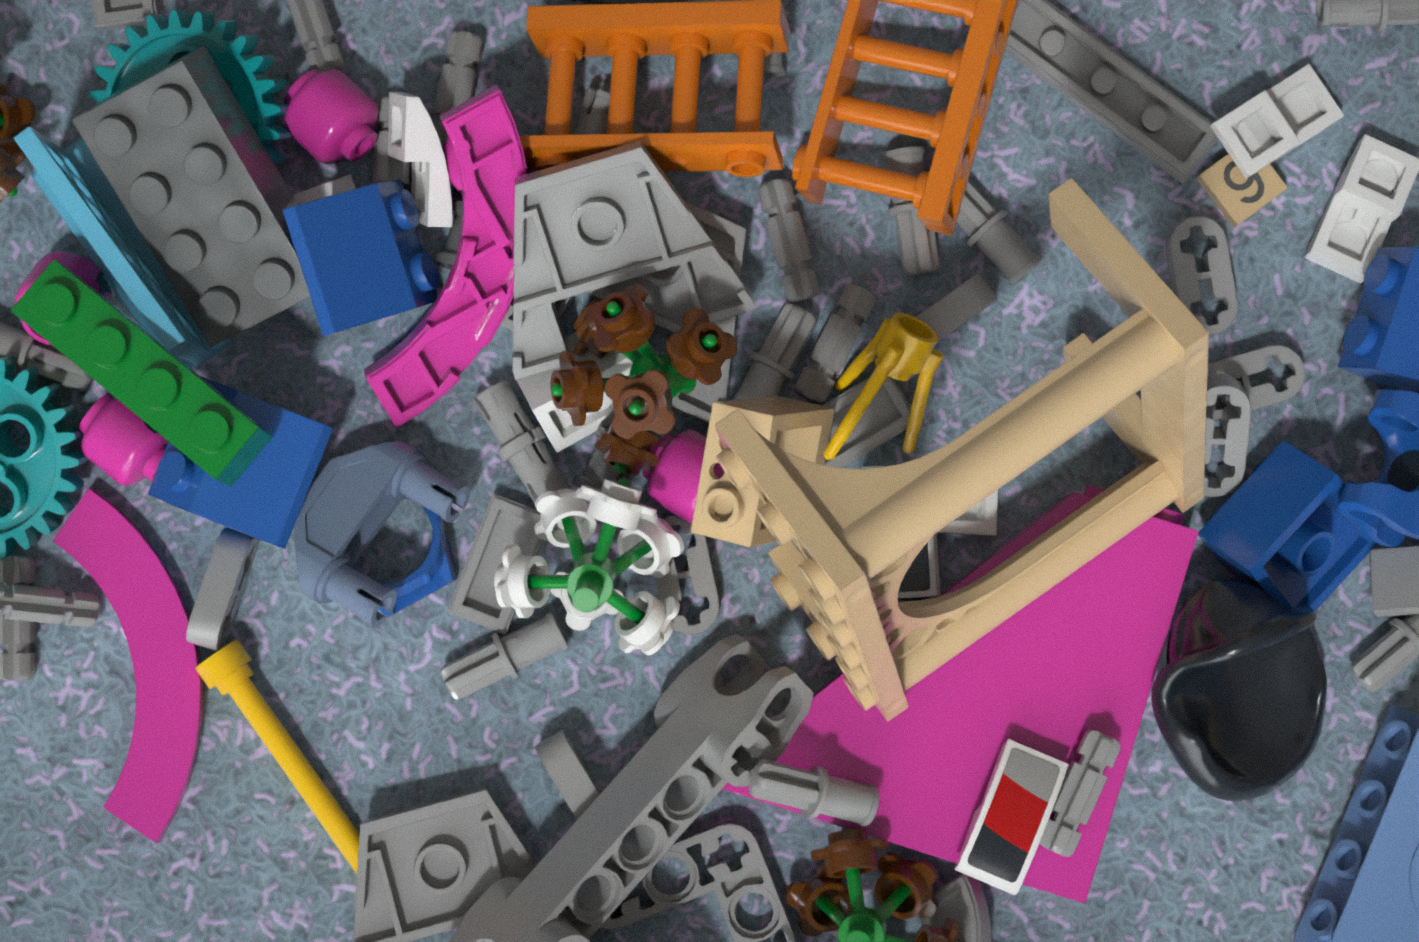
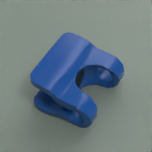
[1337,390,1419,548]

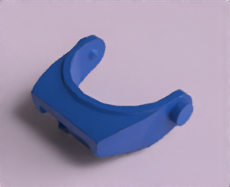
[378,506,457,618]

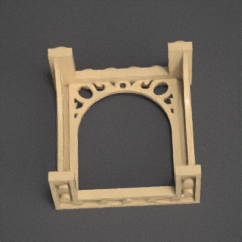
[714,178,1209,722]

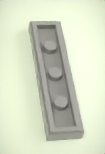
[1004,0,1218,184]

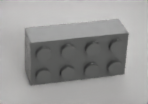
[72,45,310,347]

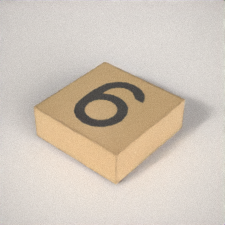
[1196,153,1288,228]

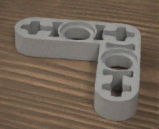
[599,821,797,942]

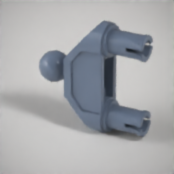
[294,441,470,627]

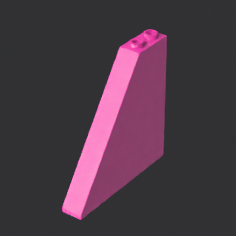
[722,485,1199,904]

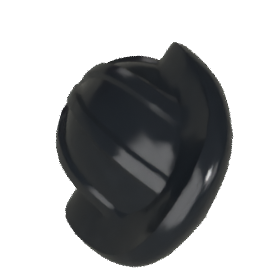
[1151,580,1327,801]

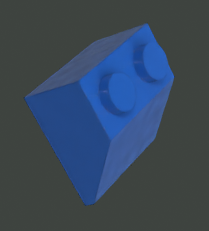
[282,179,439,337]
[1338,247,1419,393]
[148,376,333,549]
[1198,440,1378,611]

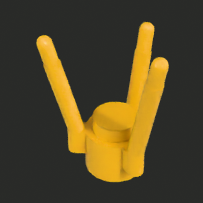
[823,313,944,460]

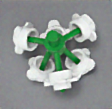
[494,478,684,655]

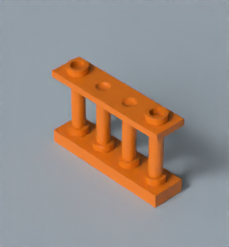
[519,0,790,177]
[792,0,1019,236]

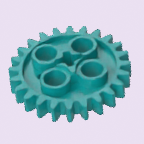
[88,10,291,164]
[0,355,88,558]

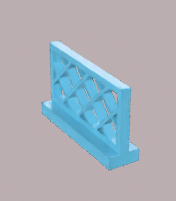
[14,126,233,371]

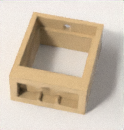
[691,396,835,548]

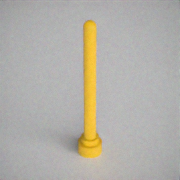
[195,639,360,874]

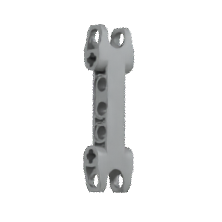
[448,634,814,942]

